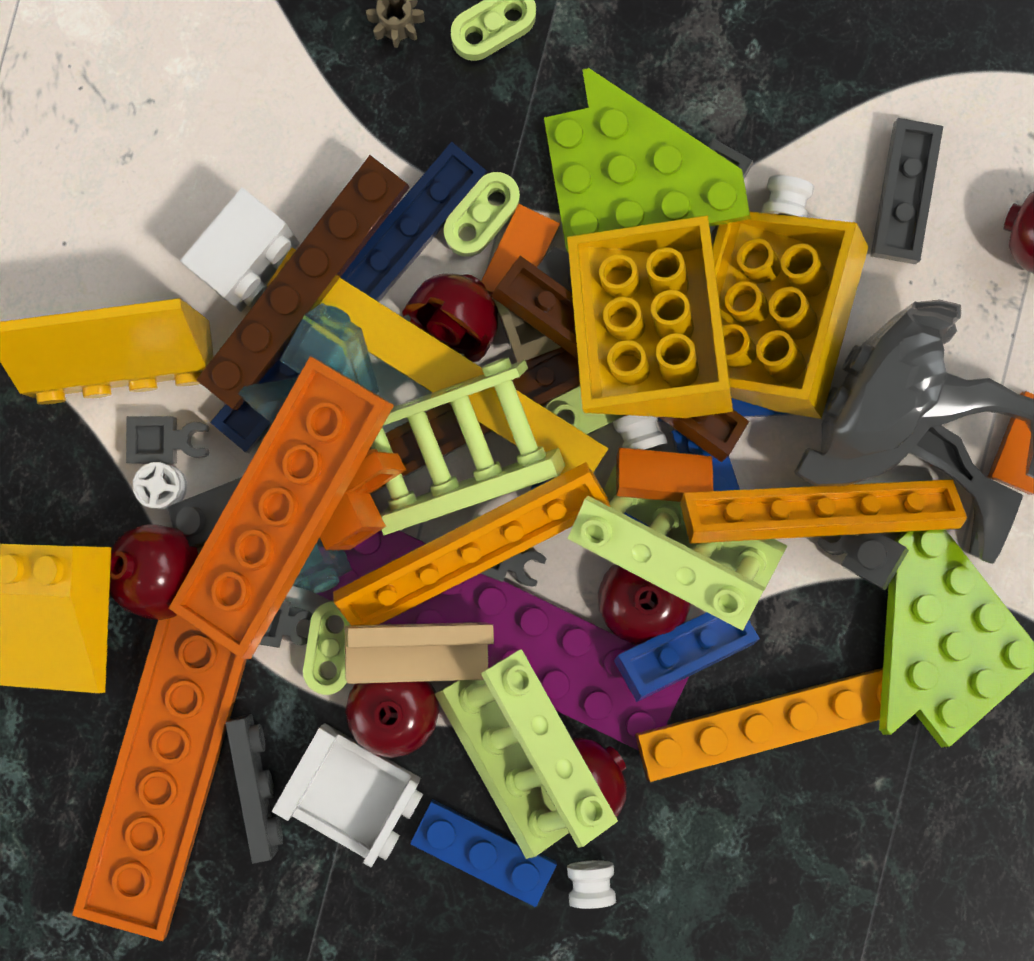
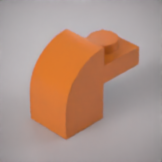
[320,449,406,550]

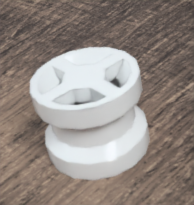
[761,175,814,218]
[612,415,668,450]
[133,462,187,509]
[567,860,616,909]

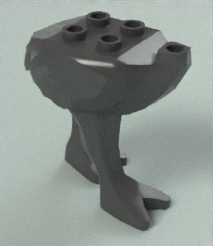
[794,299,1034,564]

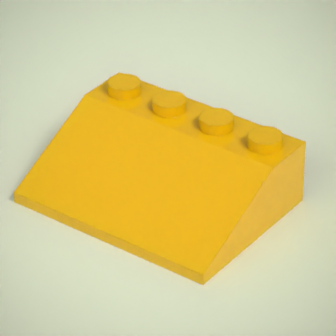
[712,212,868,419]
[567,215,733,418]
[0,298,214,404]
[0,544,111,693]

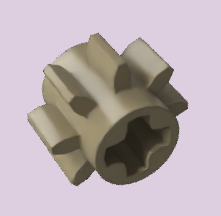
[366,0,425,48]

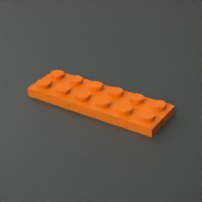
[169,356,394,659]

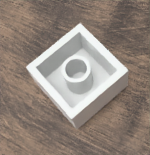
[180,187,300,312]

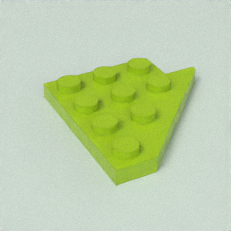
[544,68,751,253]
[879,529,1034,748]

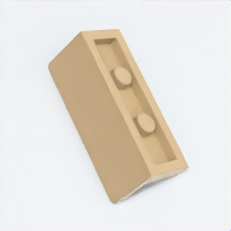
[345,622,494,684]

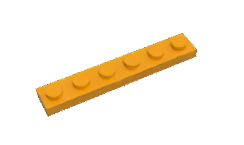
[333,462,611,626]
[680,479,967,544]
[635,668,883,782]

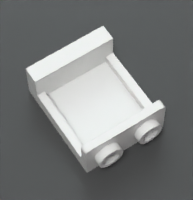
[272,723,423,867]

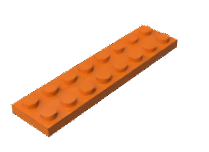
[72,615,247,941]

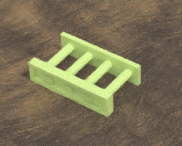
[371,357,565,535]
[567,464,787,631]
[435,649,618,859]

